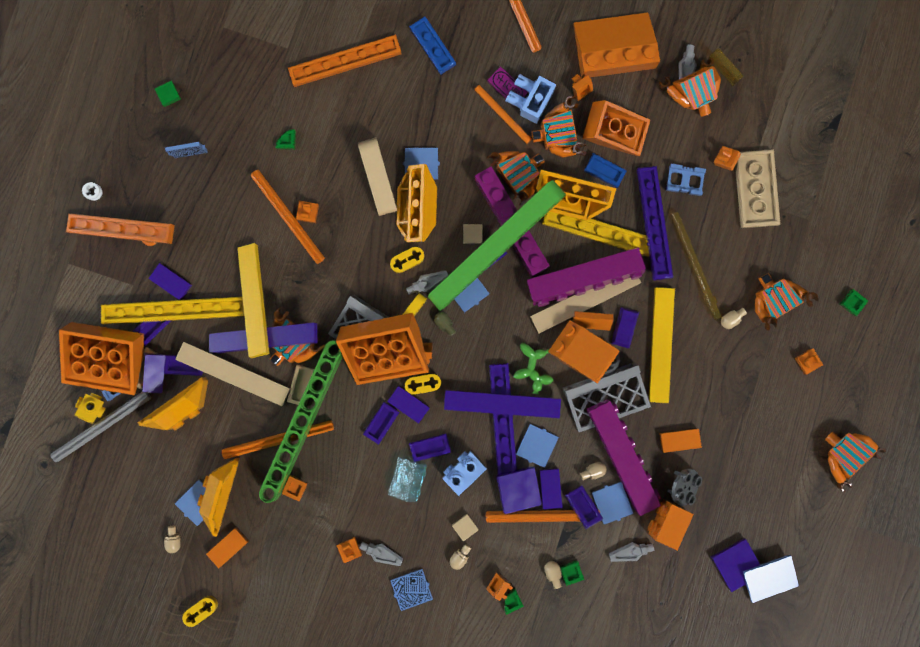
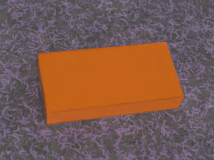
[572,311,613,331]
[660,428,702,453]
[206,527,249,569]

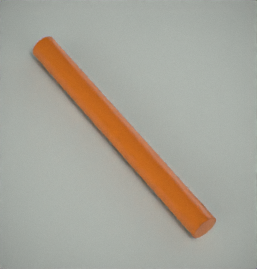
[475,85,532,144]

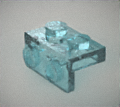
[388,458,427,502]

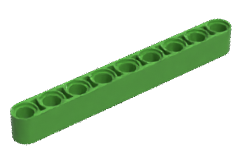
[427,180,566,311]
[259,341,343,503]

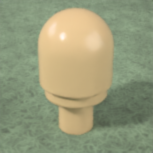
[721,308,747,329]
[580,462,607,480]
[164,526,181,553]
[450,544,472,570]
[544,561,562,589]

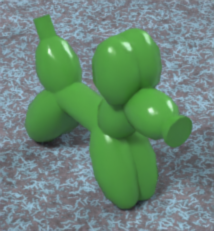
[513,343,553,395]

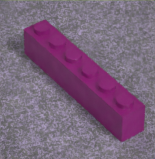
[474,166,549,277]
[527,247,646,307]
[587,399,661,516]

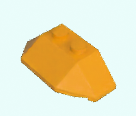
[396,164,437,243]
[536,170,616,221]
[137,377,208,430]
[197,458,240,537]

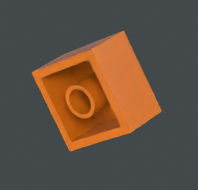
[648,499,694,551]

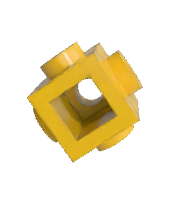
[74,393,106,424]

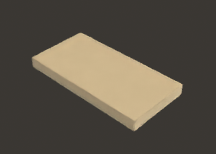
[735,149,781,228]

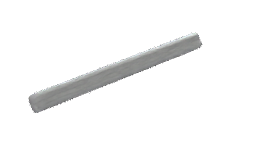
[50,392,151,462]

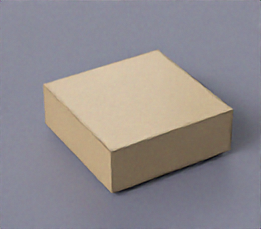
[463,224,482,244]
[452,514,479,541]

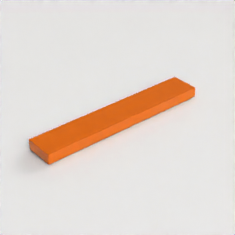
[288,34,402,87]
[66,213,175,244]

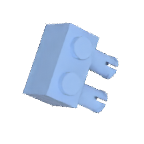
[505,74,556,124]
[443,450,487,496]

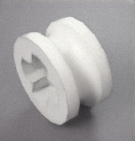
[82,182,103,201]

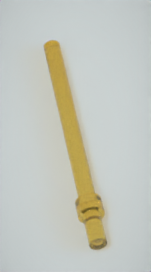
[671,212,722,320]

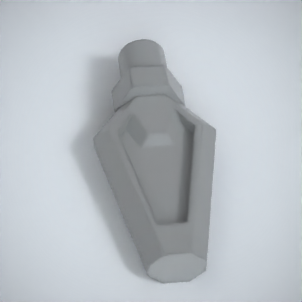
[678,45,697,79]
[406,270,448,295]
[359,541,403,566]
[609,542,654,562]

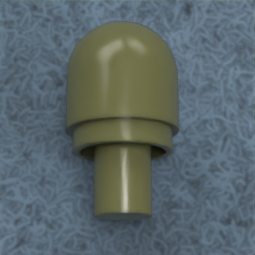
[434,312,456,337]

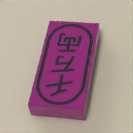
[487,66,528,107]

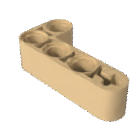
[358,137,397,216]

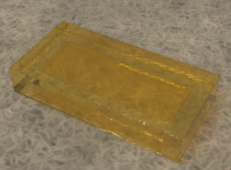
[710,48,743,86]

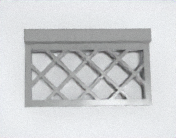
[328,295,388,339]
[563,362,651,432]

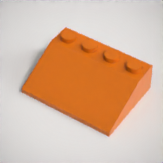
[573,12,660,79]
[336,313,429,385]
[59,322,144,395]

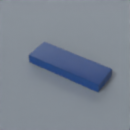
[409,17,456,75]

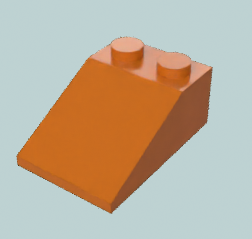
[582,100,651,156]
[548,320,620,384]

